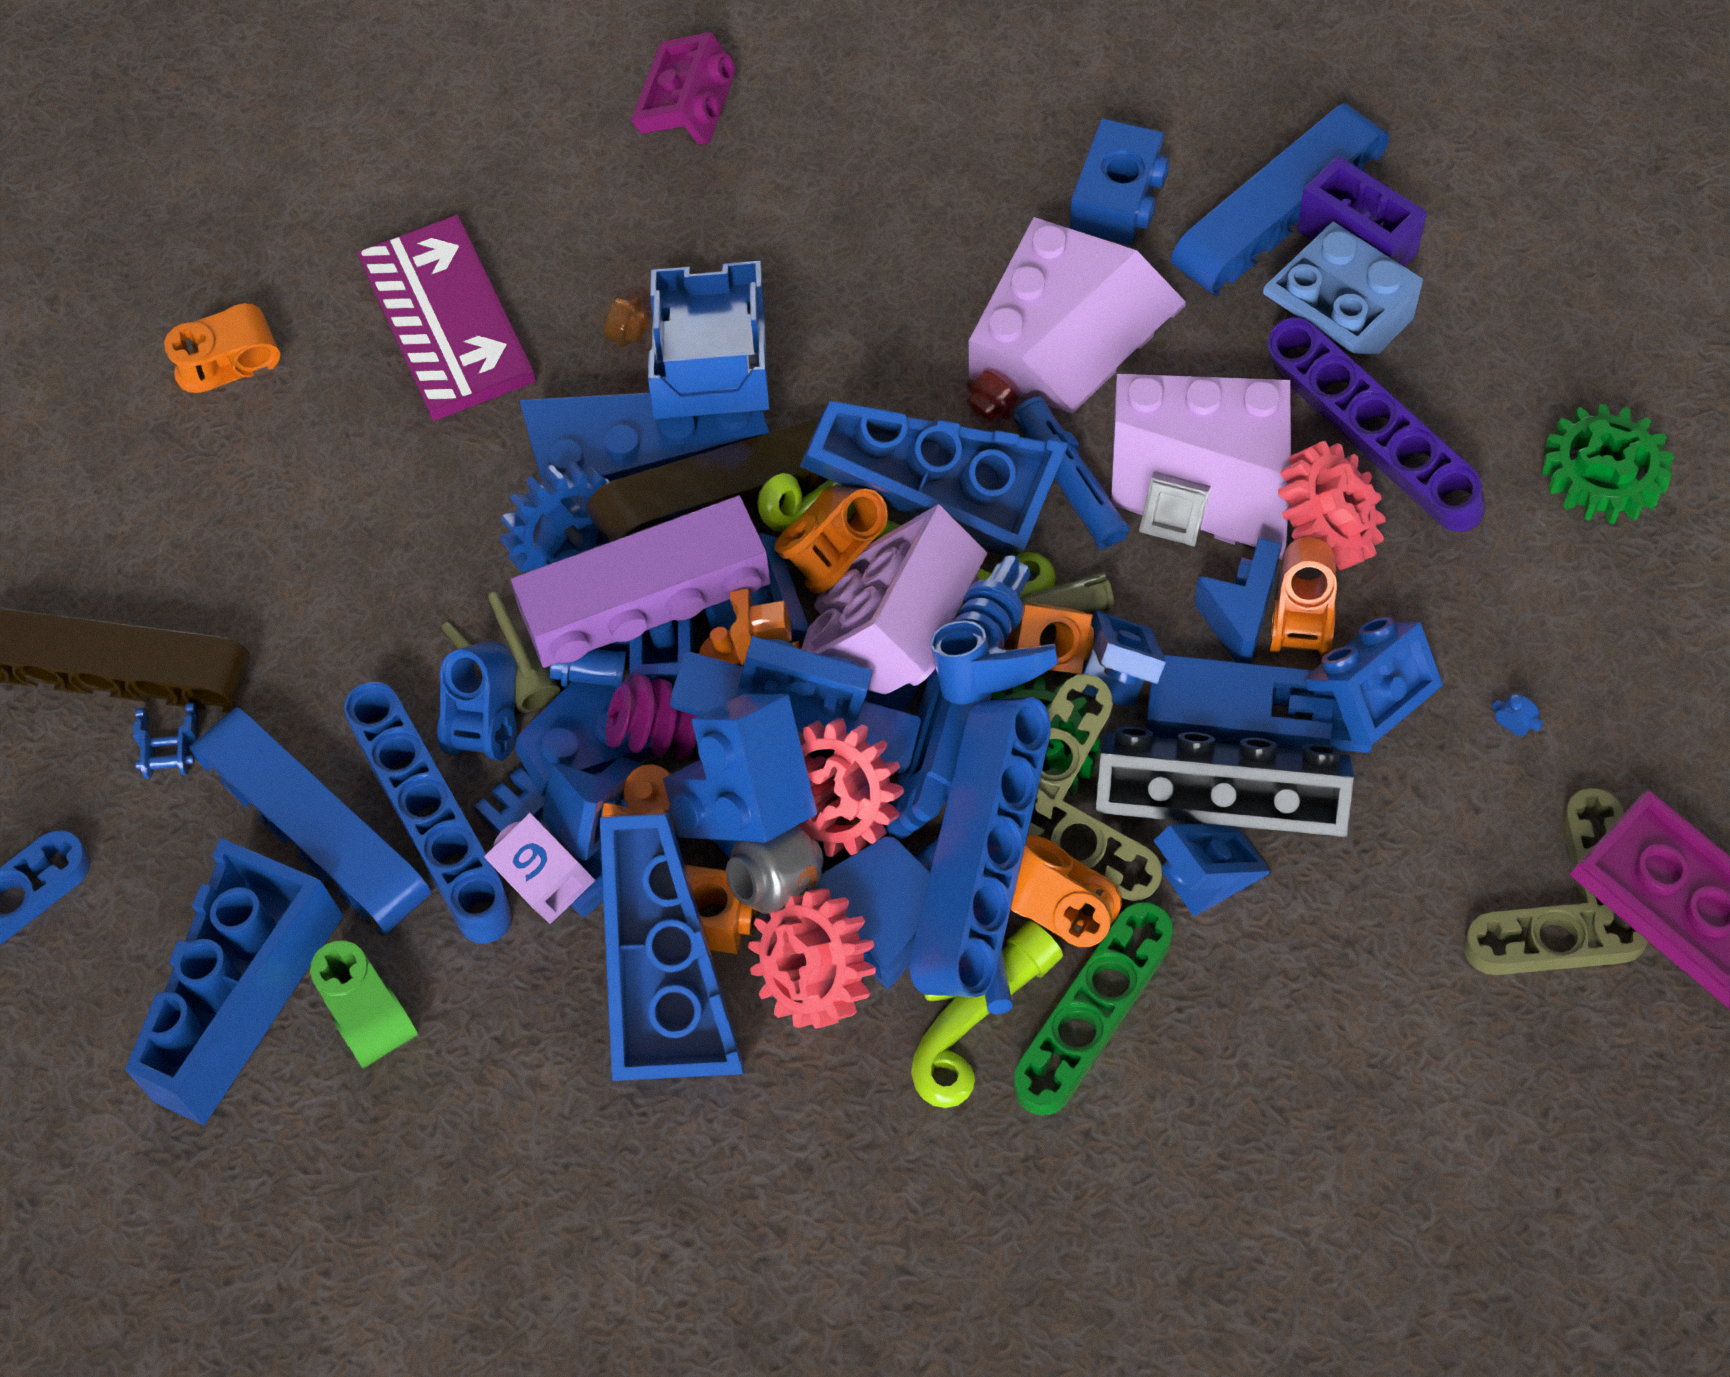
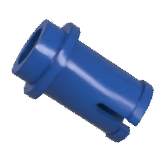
[550,649,626,689]

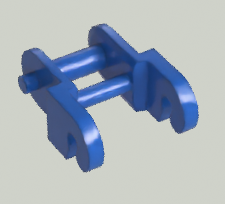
[133,703,198,779]

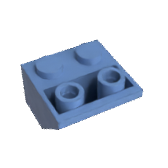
[1263,222,1423,354]

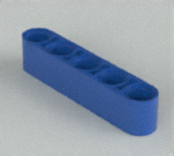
[1171,103,1390,297]
[344,682,513,943]
[909,697,1051,997]
[189,707,431,936]

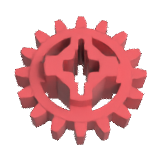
[1278,441,1386,571]
[797,718,904,857]
[748,888,876,1029]

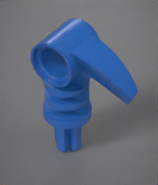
[930,555,1058,705]

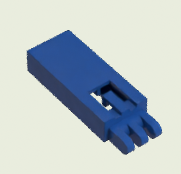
[886,644,1006,840]
[1146,655,1372,753]

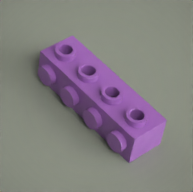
[510,495,770,668]

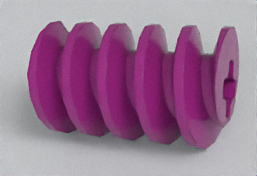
[605,673,701,763]

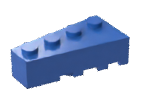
[519,393,769,482]
[800,401,1069,557]
[600,813,745,1081]
[125,838,343,1126]

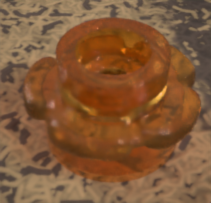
[604,296,649,348]

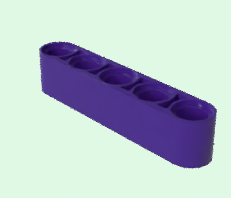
[1268,317,1486,532]

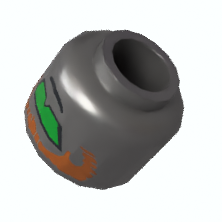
[726,826,823,914]

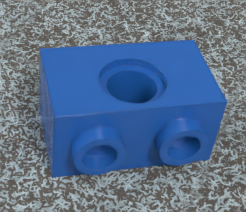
[1070,118,1170,246]

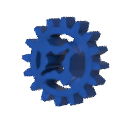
[500,462,609,573]

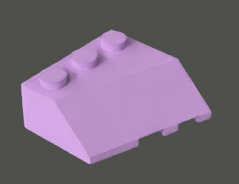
[969,217,1186,414]
[1111,374,1291,560]
[801,504,987,695]

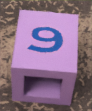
[484,813,596,924]

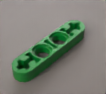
[1014,903,1173,1115]

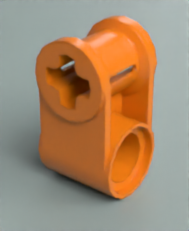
[164,303,280,393]
[774,485,888,594]
[1269,537,1337,657]
[1010,835,1122,947]

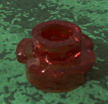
[966,370,1018,422]

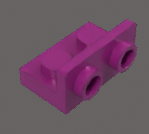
[630,32,736,144]

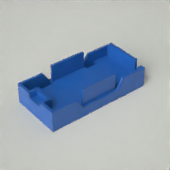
[648,261,769,419]

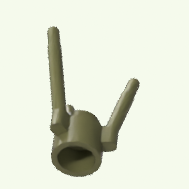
[442,591,561,713]

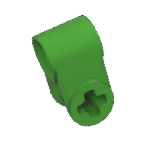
[310,941,418,1069]

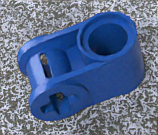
[437,641,517,761]

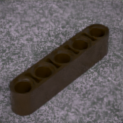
[586,420,829,543]
[0,608,250,713]

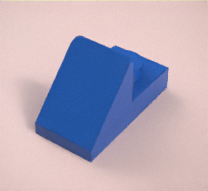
[1194,538,1282,664]
[1080,610,1166,706]
[543,756,643,860]
[1154,824,1271,916]

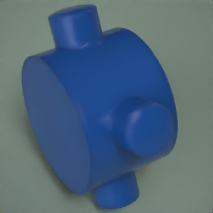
[1492,694,1543,737]

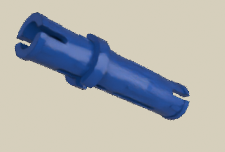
[1013,396,1130,550]

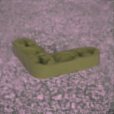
[1027,674,1162,901]
[1464,788,1649,975]

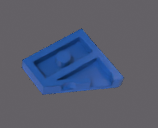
[515,682,651,796]

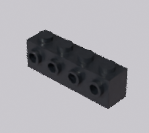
[1095,726,1354,837]

